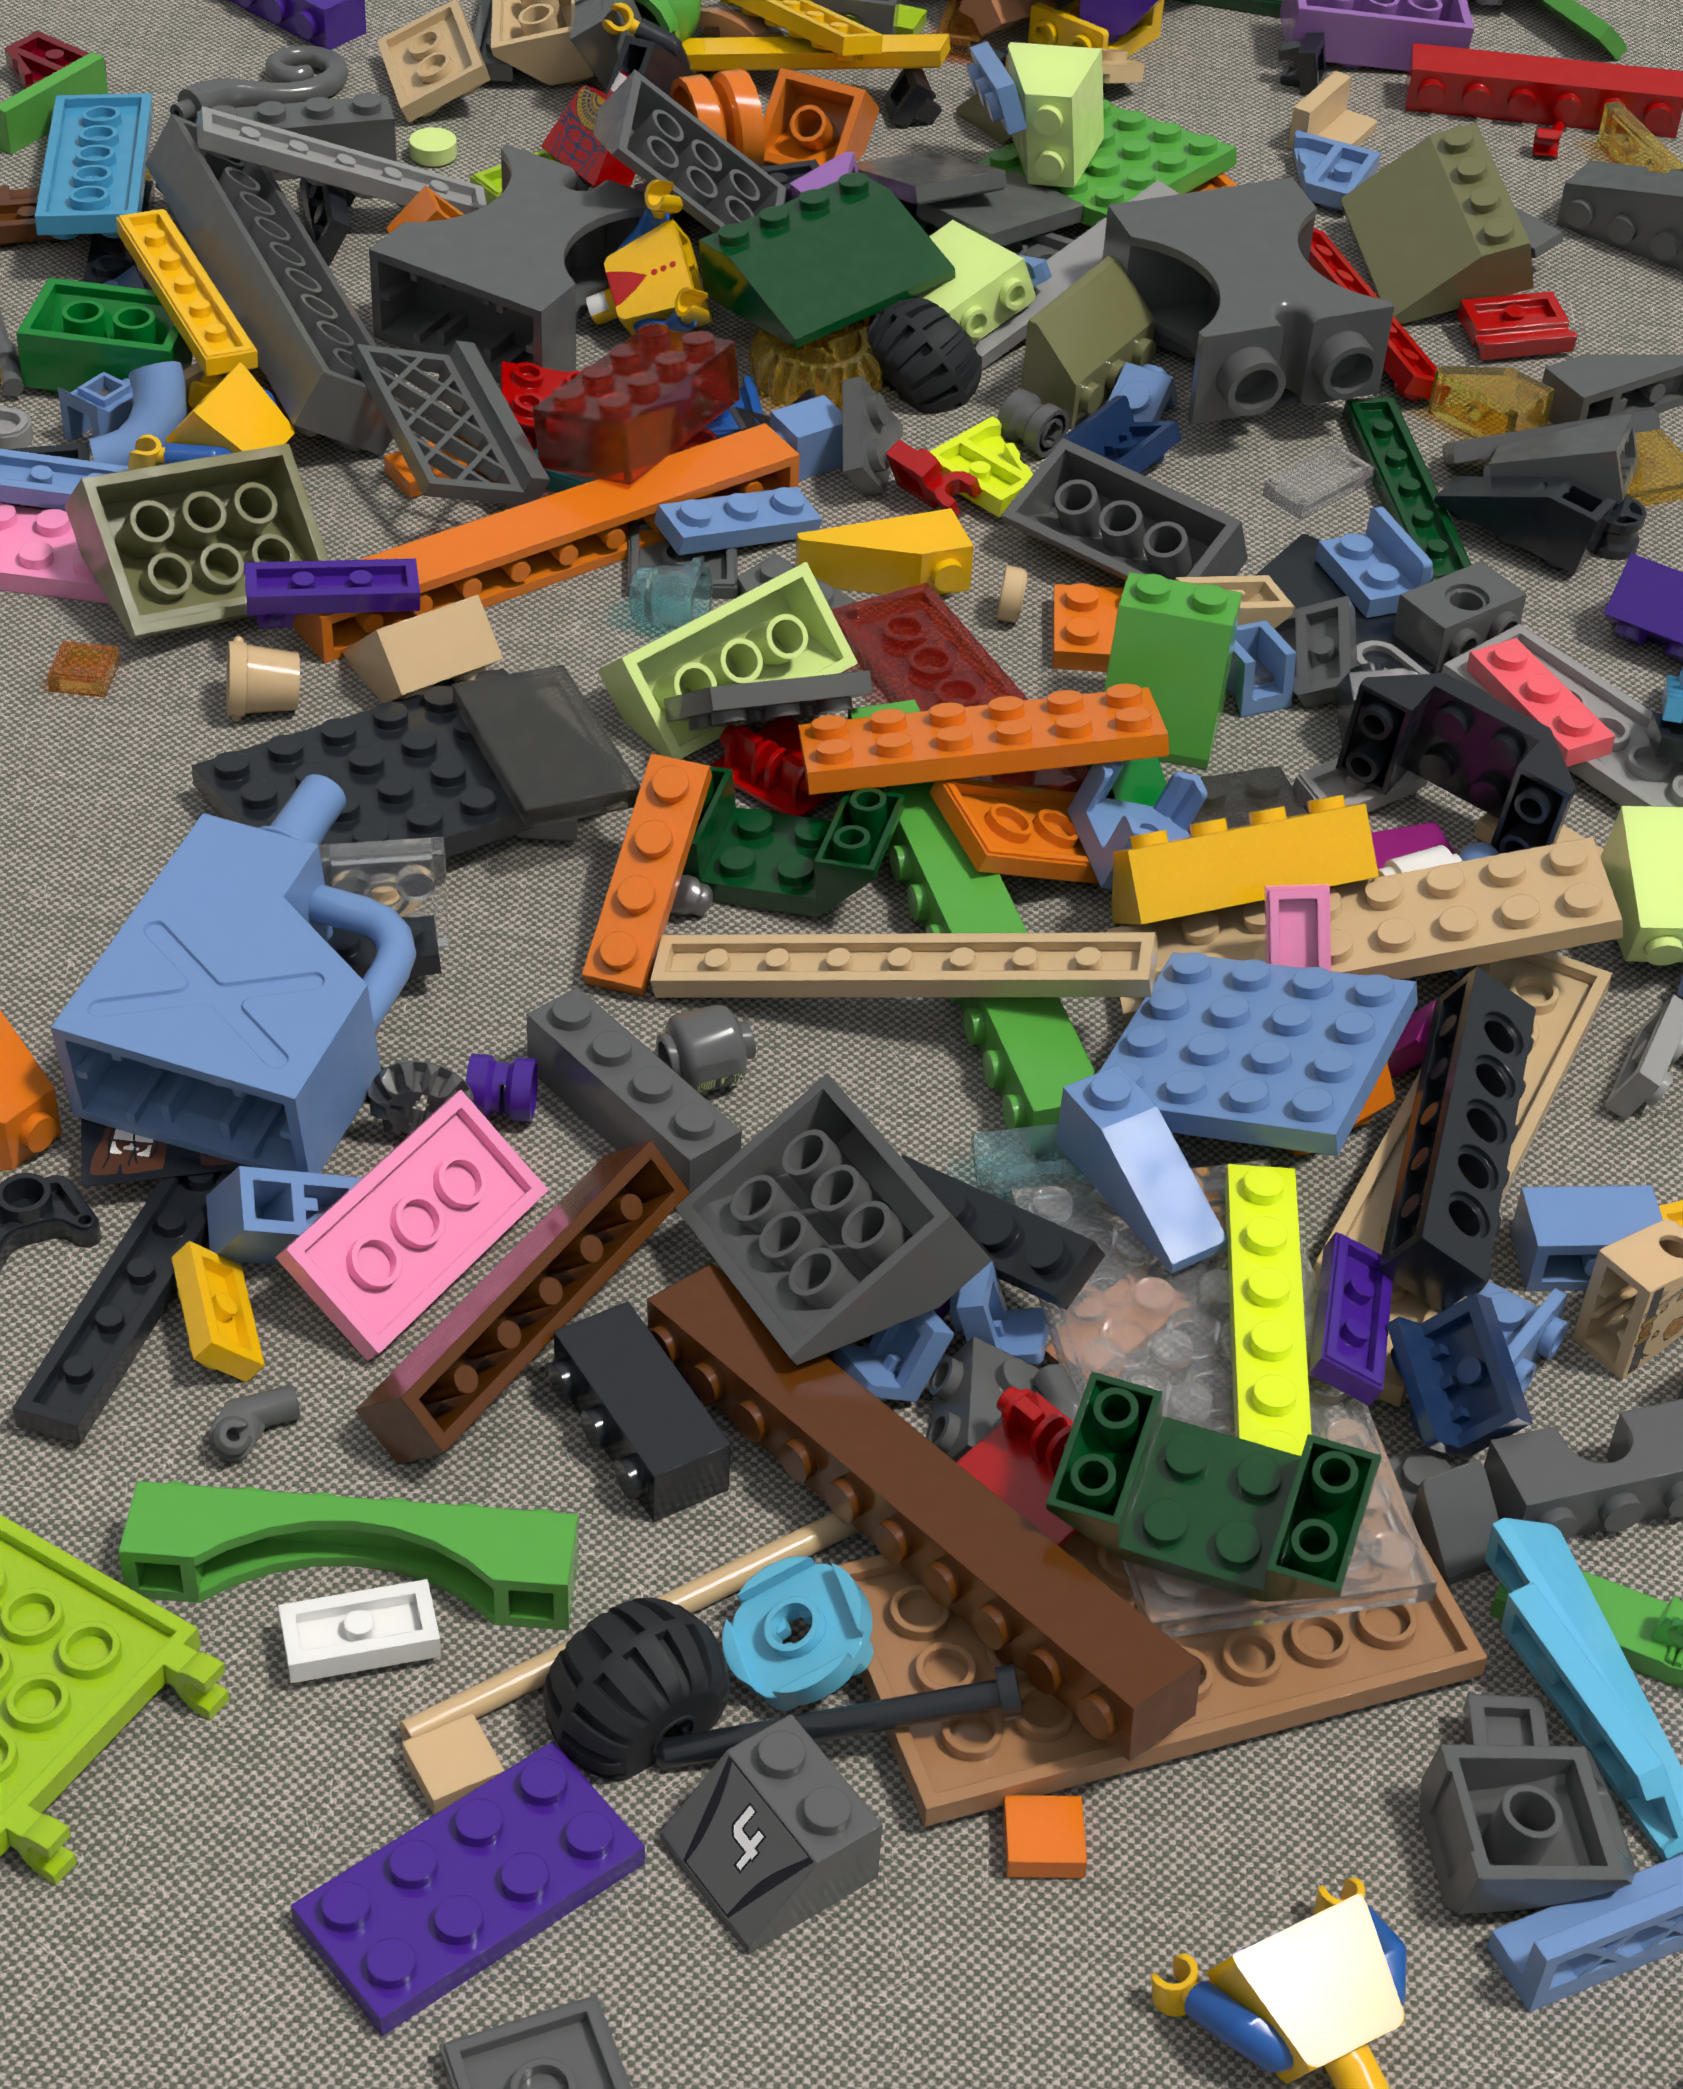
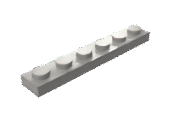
[196,106,487,215]

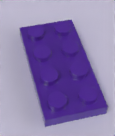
[291,1741,645,2036]

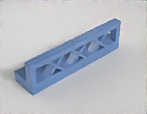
[1487,1854,1683,2012]

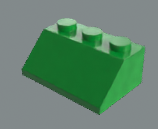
[16,277,193,393]

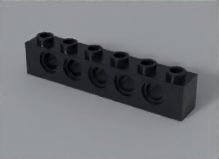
[1378,967,1536,1312]

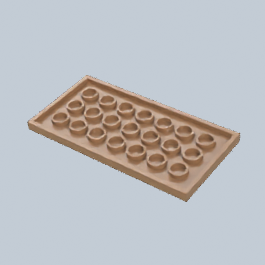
[832,1435,1488,1827]

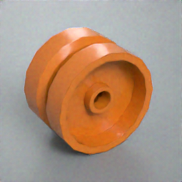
[669,68,766,167]

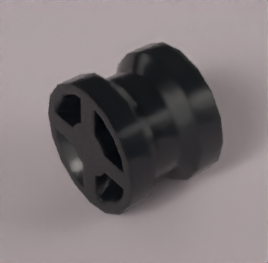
[1594,496,1647,560]

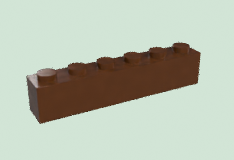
[355,1140,690,1464]

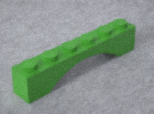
[119,1481,579,1631]

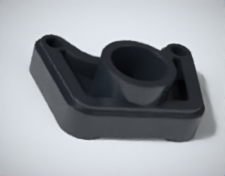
[0,1173,101,1270]

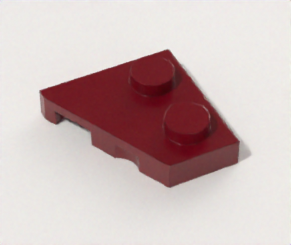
[5,31,107,89]

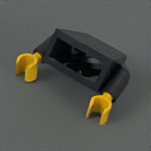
[602,3,697,96]

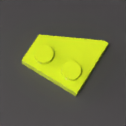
[929,416,1033,518]

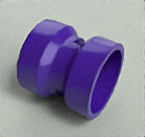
[466,1053,539,1122]

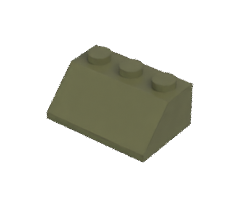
[1021,255,1156,429]

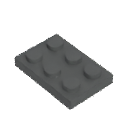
[664,670,873,731]

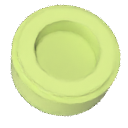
[409,127,457,167]

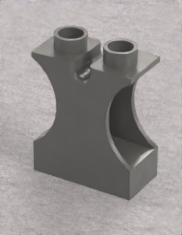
[369,144,674,384]
[1102,177,1395,425]

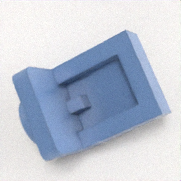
[1108,362,1178,422]
[950,1259,1050,1365]
[832,1310,955,1402]

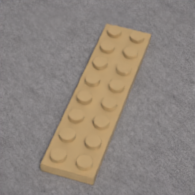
[1106,837,1623,1027]

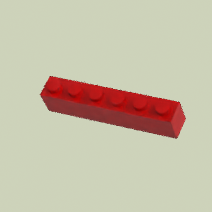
[1405,43,1683,138]

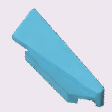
[1485,1518,1683,1862]

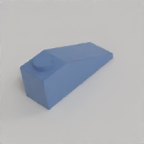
[1056,1064,1228,1274]
[206,1166,363,1265]

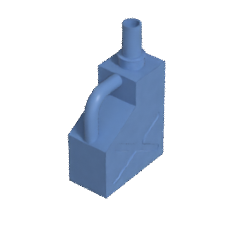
[51,774,416,1173]

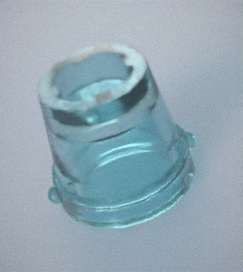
[629,557,713,630]

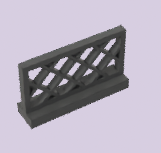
[351,340,550,510]

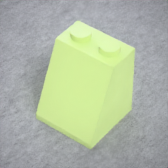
[1008,42,1104,188]
[1600,806,1683,966]

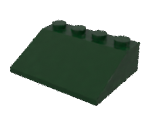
[699,172,956,349]

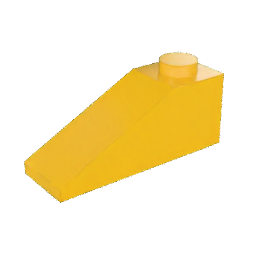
[795,508,974,599]

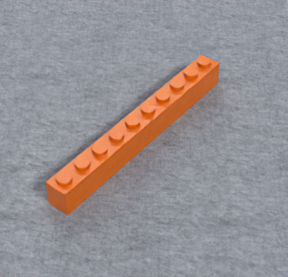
[293,423,800,663]

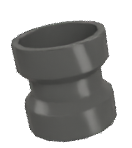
[997,388,1069,458]

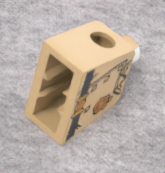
[1572,1219,1683,1380]

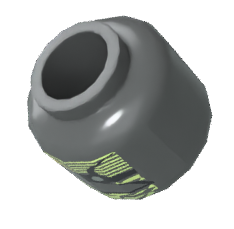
[656,1005,756,1094]

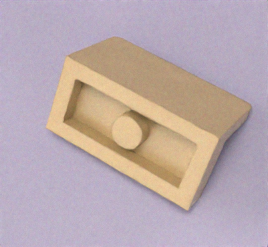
[1287,71,1377,150]

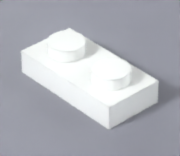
[278,1579,441,1683]

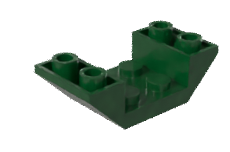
[682,763,906,917]
[1046,1371,1382,1602]

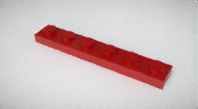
[1308,228,1452,403]

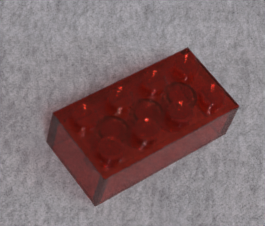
[532,324,740,485]

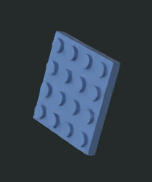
[1099,952,1418,1156]

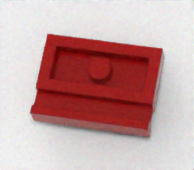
[1457,291,1578,360]

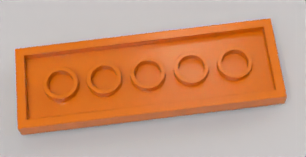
[798,684,1169,795]

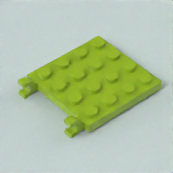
[0,1514,230,1885]

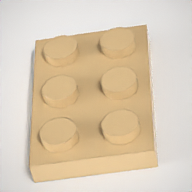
[376,0,491,123]

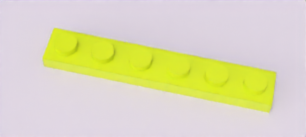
[1225,1164,1312,1456]

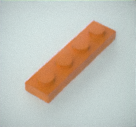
[582,753,712,997]

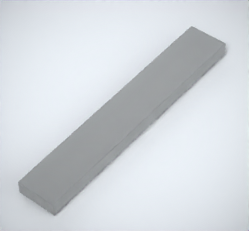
[973,180,1179,370]

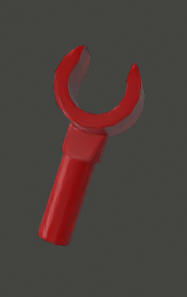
[1532,121,1565,158]

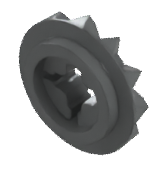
[368,1061,475,1137]

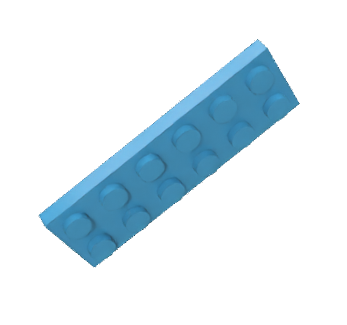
[35,93,154,240]

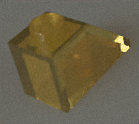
[1428,366,1555,438]

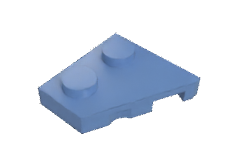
[1292,130,1381,210]

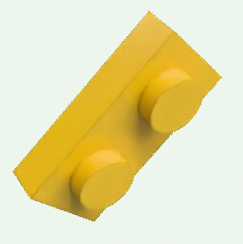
[171,1241,265,1382]

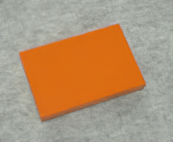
[929,778,1099,884]

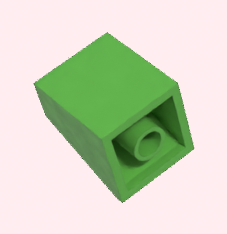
[1104,572,1242,770]

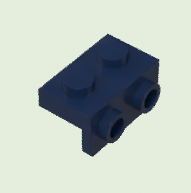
[1062,395,1182,473]
[1387,1293,1533,1459]

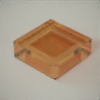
[47,641,120,698]

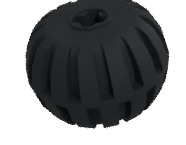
[861,298,982,414]
[543,1597,730,1782]

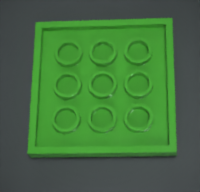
[976,99,1237,227]

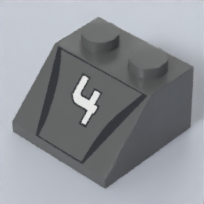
[660,1714,883,1955]

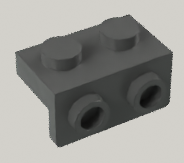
[926,1336,1040,1462]

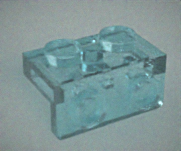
[971,1123,1102,1207]

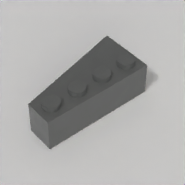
[1556,161,1683,272]

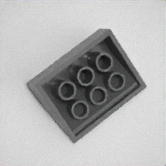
[593,70,786,233]
[675,1073,992,1365]

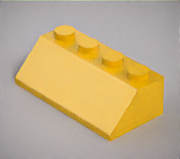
[1111,795,1379,925]

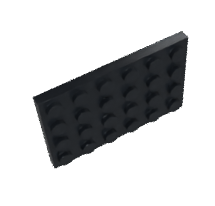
[191,668,622,891]

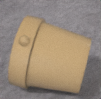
[226,636,300,722]

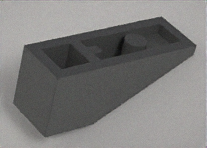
[1536,355,1683,425]

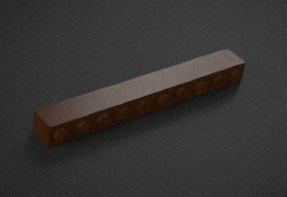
[647,1263,1201,1761]

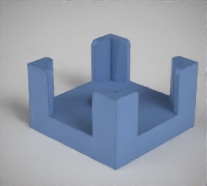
[1067,761,1207,890]

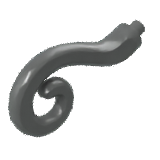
[170,45,348,123]

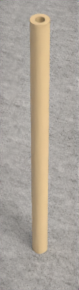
[399,1512,860,1740]

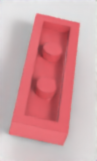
[1466,638,1615,767]

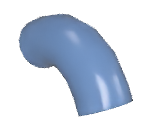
[88,361,187,466]

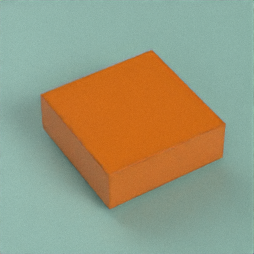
[1002,1795,1087,1878]

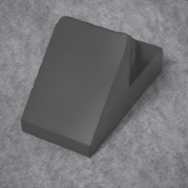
[1379,1445,1499,1586]

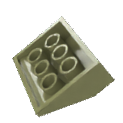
[1340,123,1534,324]
[64,444,329,640]

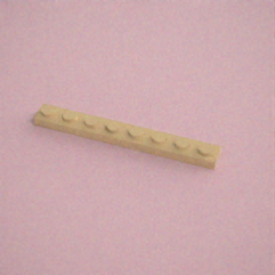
[650,932,1158,998]

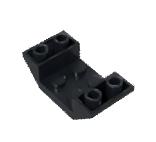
[1336,673,1576,854]

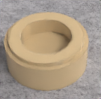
[996,565,1028,623]

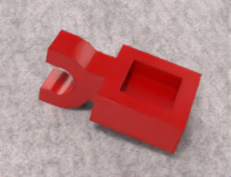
[885,439,982,517]

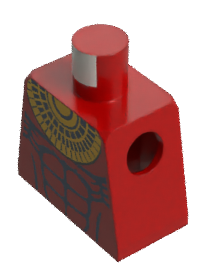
[541,71,636,187]

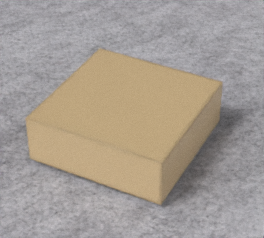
[402,1713,505,1815]

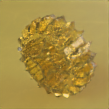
[749,319,884,411]

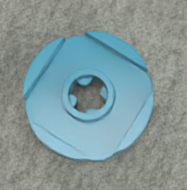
[722,1556,874,1711]

